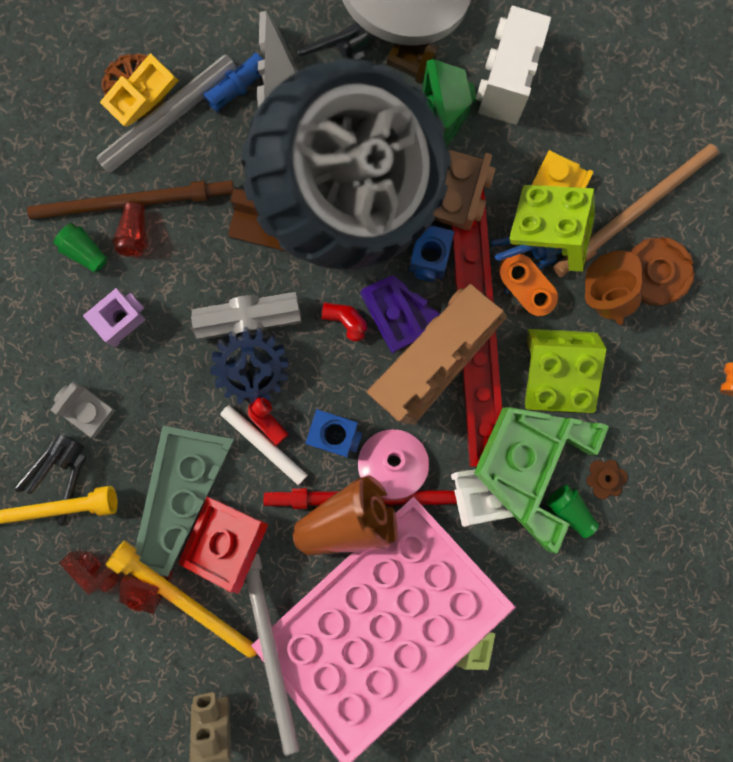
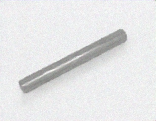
[97,55,236,173]

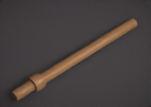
[553,144,718,277]

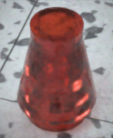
[112,203,148,257]

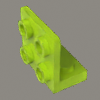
[510,185,595,272]
[525,329,607,413]

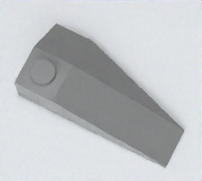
[257,11,298,108]

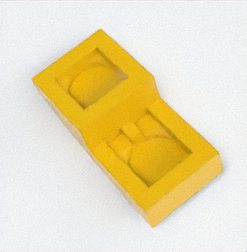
[100,53,179,127]

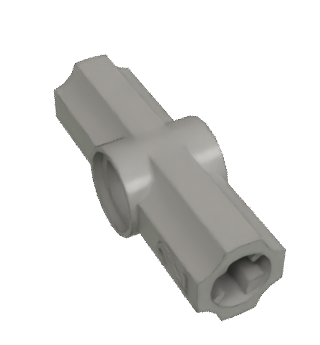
[191,292,302,341]

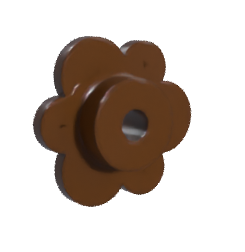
[586,460,627,499]

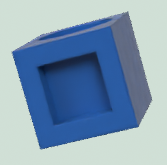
[409,226,454,282]
[305,409,362,458]

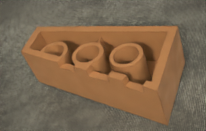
[366,284,507,425]

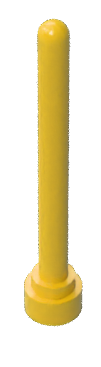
[0,485,118,524]
[106,540,257,658]

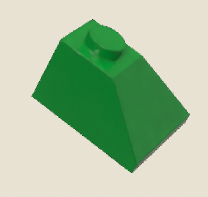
[422,59,476,148]

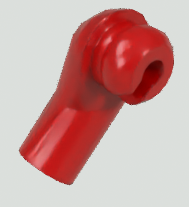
[322,302,367,342]
[248,397,289,446]

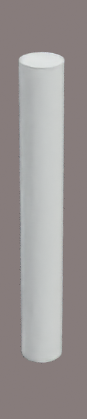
[220,404,308,486]

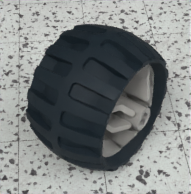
[241,59,451,270]

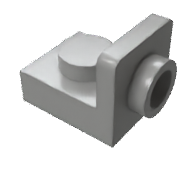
[51,382,116,438]

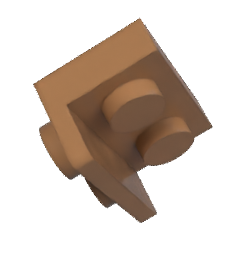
[433,150,496,231]

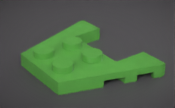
[474,407,609,554]

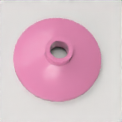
[358,429,429,500]

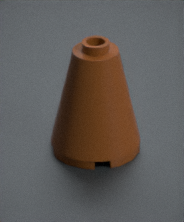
[292,475,398,555]

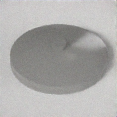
[342,0,471,45]

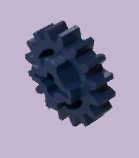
[210,327,289,404]

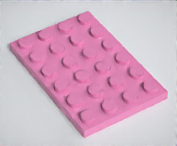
[251,497,515,762]

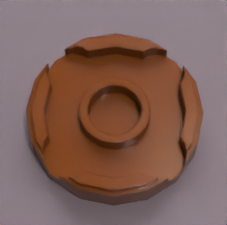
[630,237,695,306]

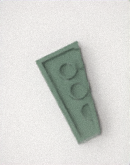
[135,426,234,576]

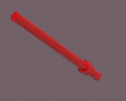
[263,488,457,510]

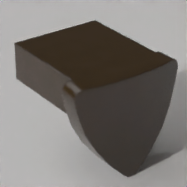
[387,43,439,85]

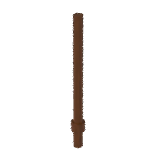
[27,180,235,220]

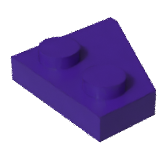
[360,275,440,354]

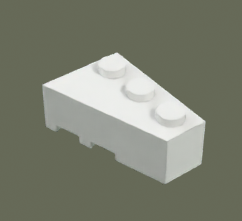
[476,6,551,125]

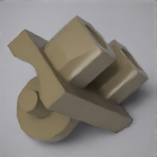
[190,692,231,762]

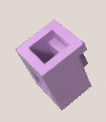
[83,288,146,347]

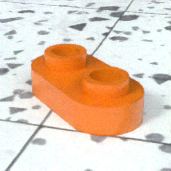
[499,254,558,316]

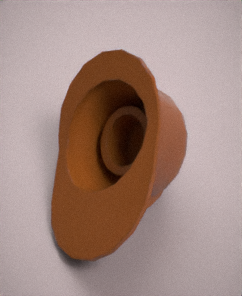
[585,250,643,325]

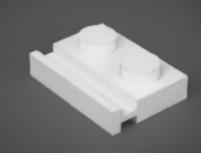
[451,469,514,527]

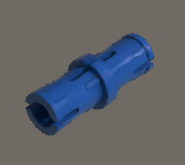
[203,53,263,113]

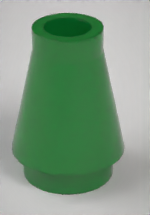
[53,223,108,274]
[546,485,599,539]

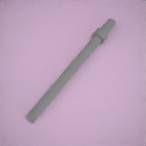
[246,554,300,755]

